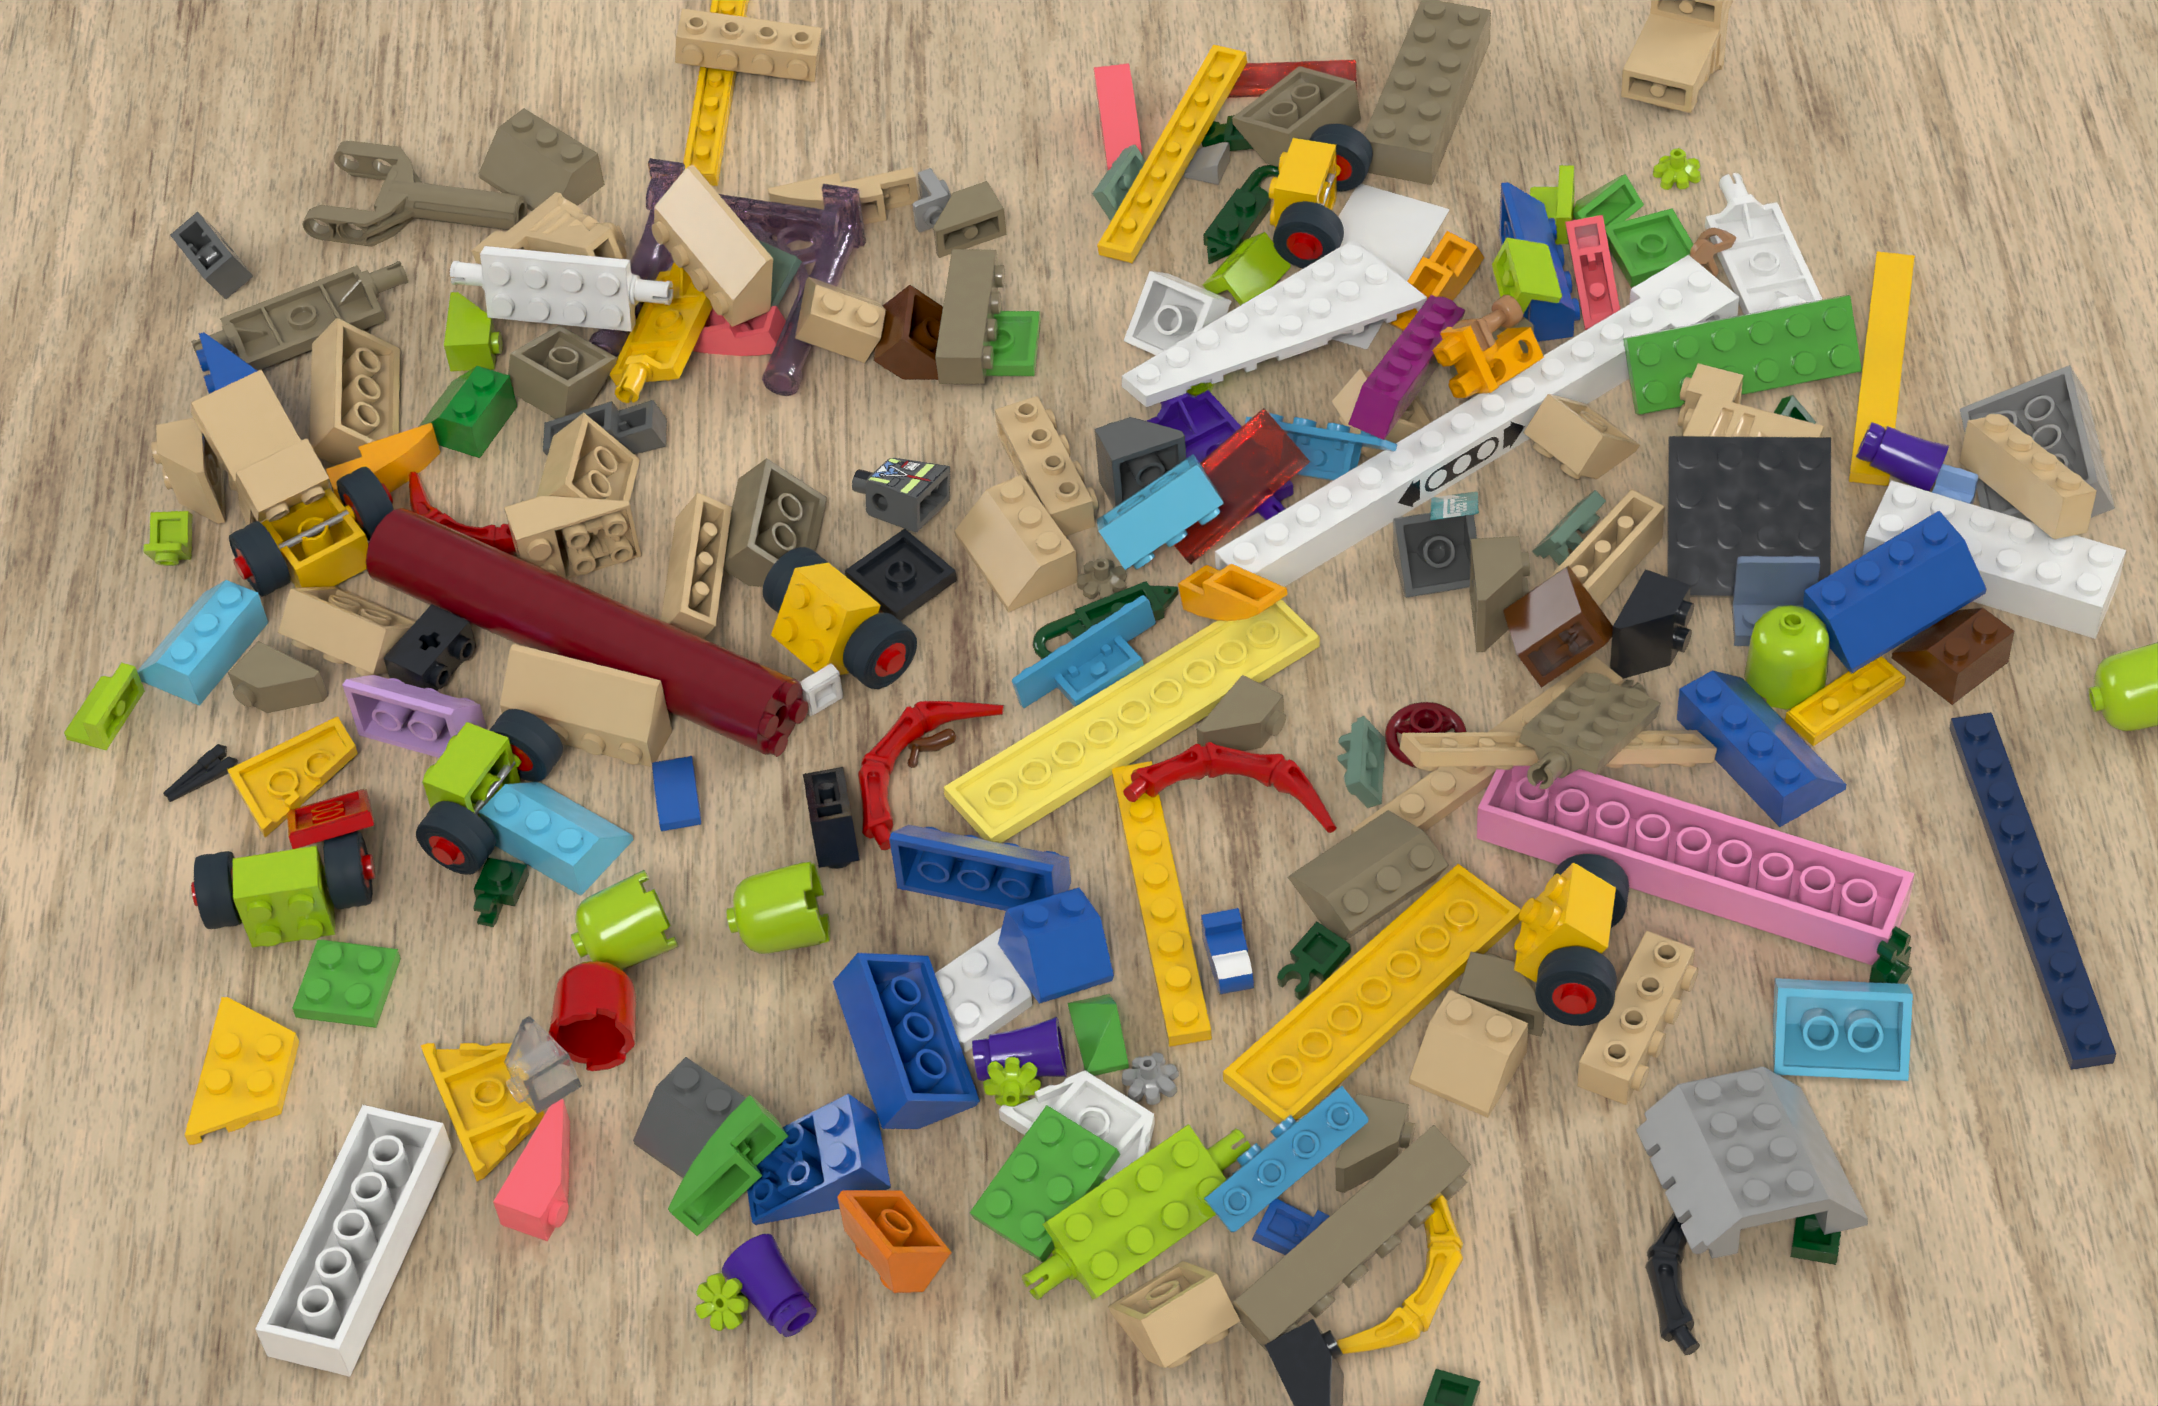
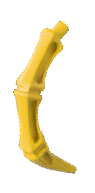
[1337,1195,1463,1354]

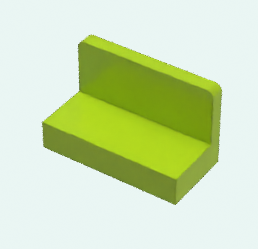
[1530,165,1575,244]
[1202,232,1291,306]
[1492,238,1562,314]
[64,662,145,751]

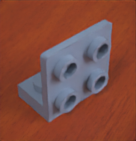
[1732,556,1820,646]

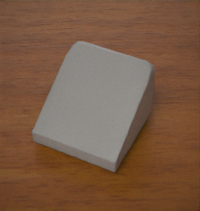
[1184,142,1230,185]

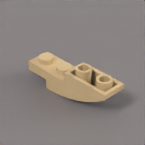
[768,167,918,227]

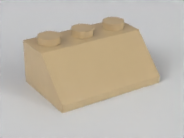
[536,413,640,502]
[955,475,1078,613]
[278,586,416,676]

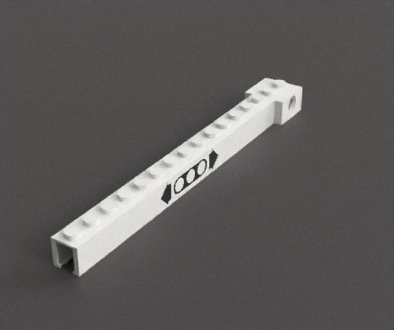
[1215,255,1739,587]

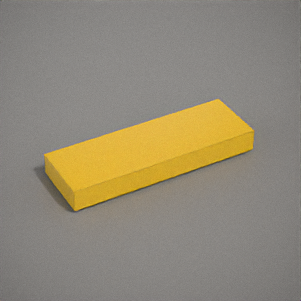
[1785,656,1906,746]

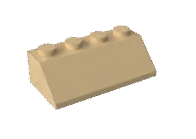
[652,165,773,327]
[309,318,400,465]
[500,644,672,767]

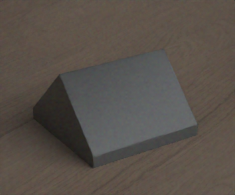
[1393,512,1477,598]

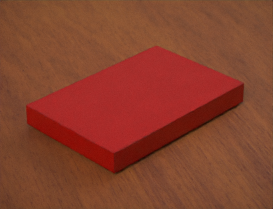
[287,788,374,849]

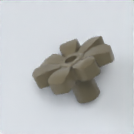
[1077,558,1127,599]

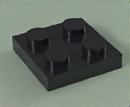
[845,529,957,621]

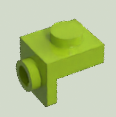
[143,511,193,566]

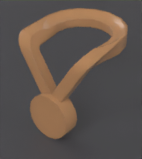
[1690,227,1736,277]

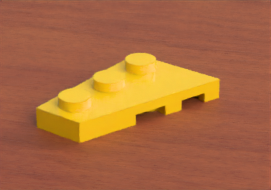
[227,716,358,838]

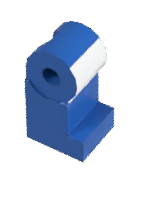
[1201,908,1254,995]

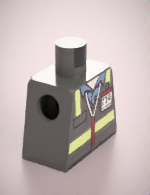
[852,458,950,532]

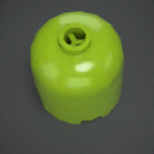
[1744,605,1830,710]
[2088,642,2158,731]
[726,861,830,954]
[571,870,679,970]

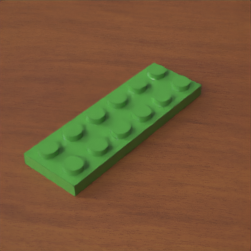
[1623,295,1862,415]

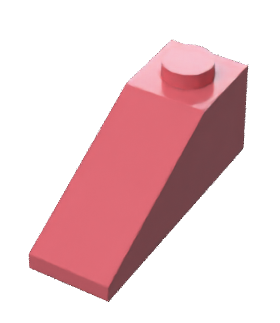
[1565,215,1620,330]
[493,1097,570,1241]

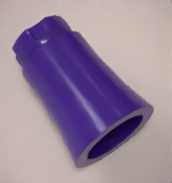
[1856,422,1949,491]
[972,1017,1067,1081]
[722,1234,817,1337]

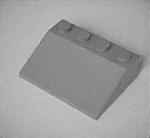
[1960,365,2115,522]

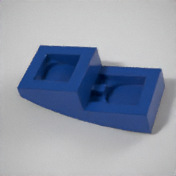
[652,756,702,831]
[1252,1198,1330,1255]

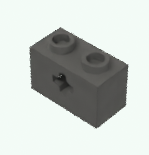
[170,211,253,299]

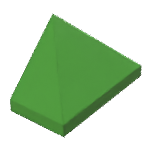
[1573,174,1644,226]
[1068,994,1129,1076]

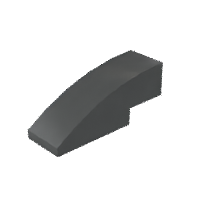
[543,400,667,455]

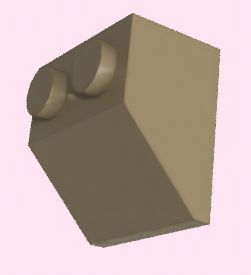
[508,325,617,419]
[1469,536,1530,652]

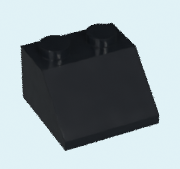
[1610,569,1694,679]

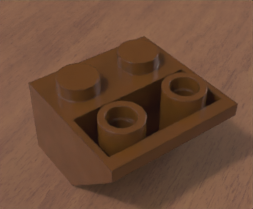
[1503,565,1613,688]

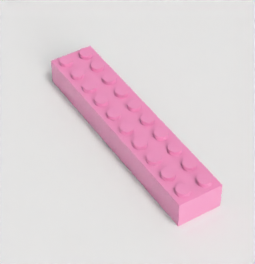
[1477,766,1914,965]

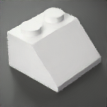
[1124,271,1231,355]

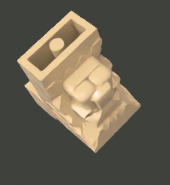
[1621,0,1733,113]
[471,192,627,264]
[1677,363,1824,437]
[191,369,329,525]

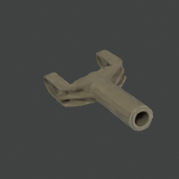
[302,141,527,247]

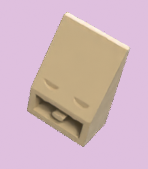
[504,496,641,579]

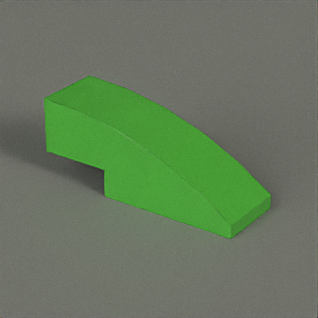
[668,1095,788,1236]

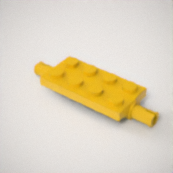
[609,262,713,403]

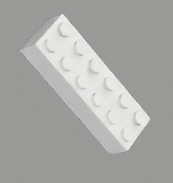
[1862,480,2126,639]
[255,1105,453,1377]

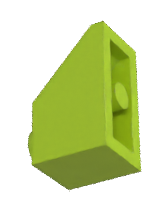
[444,292,503,371]

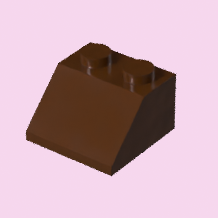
[874,285,943,380]
[1891,608,2014,705]

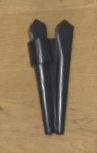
[163,744,238,802]

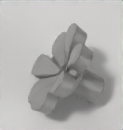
[1122,1053,1179,1105]

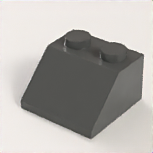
[1095,417,1186,508]
[633,1057,746,1178]

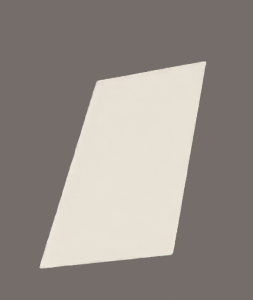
[1332,184,1449,349]

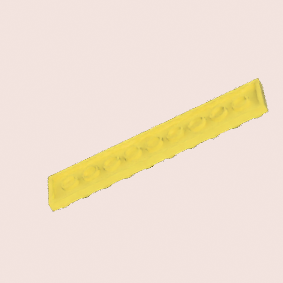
[943,599,1320,843]

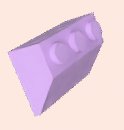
[342,675,487,758]

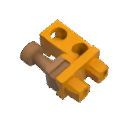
[1432,295,1544,398]

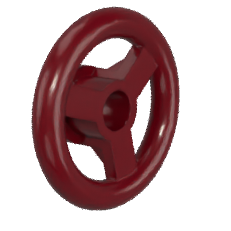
[1385,702,1467,768]

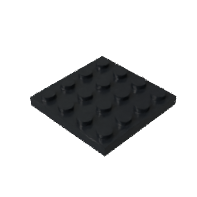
[1667,436,1831,598]

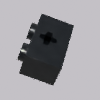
[383,604,476,691]

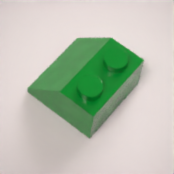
[418,366,517,458]

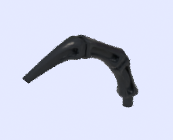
[1645,1212,1700,1355]

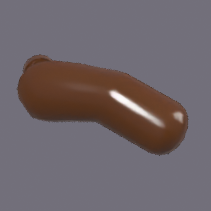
[907,728,956,768]

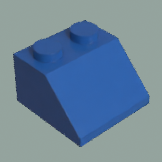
[998,887,1114,1004]

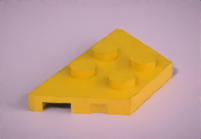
[184,997,299,1145]
[420,1043,545,1181]

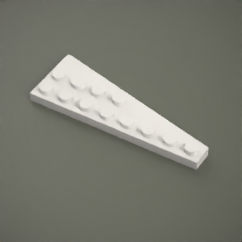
[1122,240,1427,407]

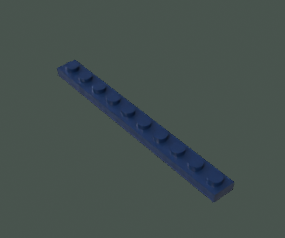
[1949,712,2116,1070]

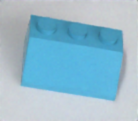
[1096,454,1224,570]
[137,580,268,706]
[479,782,634,896]
[1773,978,1913,1081]

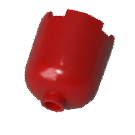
[548,961,636,1071]

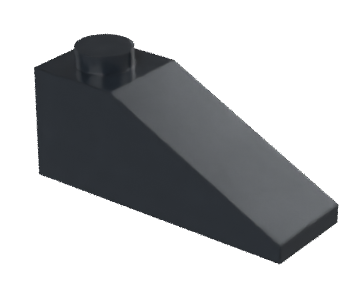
[803,767,860,869]
[1265,1319,1344,1406]

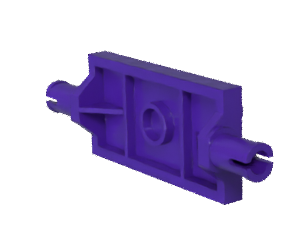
[1147,390,1294,528]

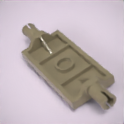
[191,261,408,371]
[1519,672,1661,789]

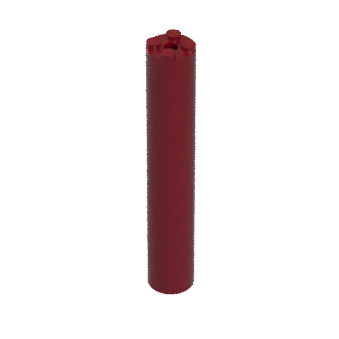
[366,508,809,757]

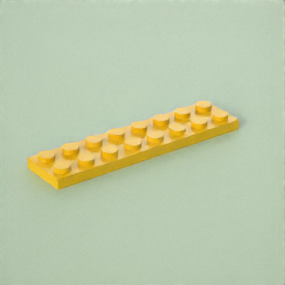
[1223,864,1521,1124]

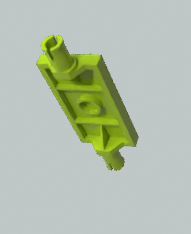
[1022,1124,1251,1300]

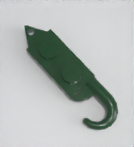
[1203,165,1279,264]
[1032,581,1179,659]

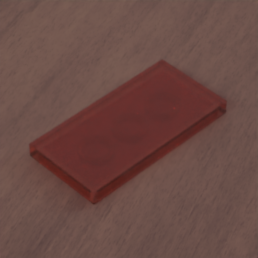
[1174,408,1310,565]

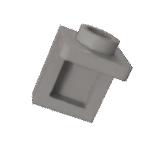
[912,168,951,232]

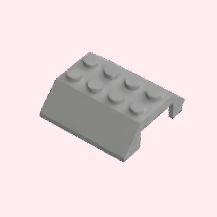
[1636,1067,1868,1259]

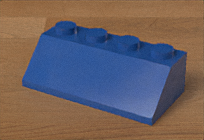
[1499,182,1580,342]
[1803,511,1987,674]
[1677,670,1847,827]
[889,825,1071,911]
[833,953,980,1129]

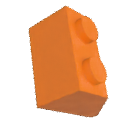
[837,1190,952,1293]

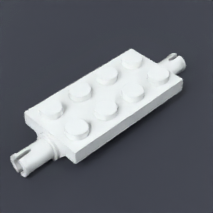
[1705,173,1822,314]
[450,246,673,332]

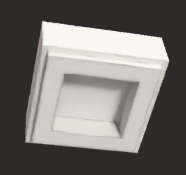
[800,663,843,717]

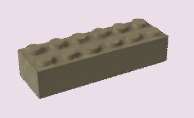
[1364,0,1491,185]

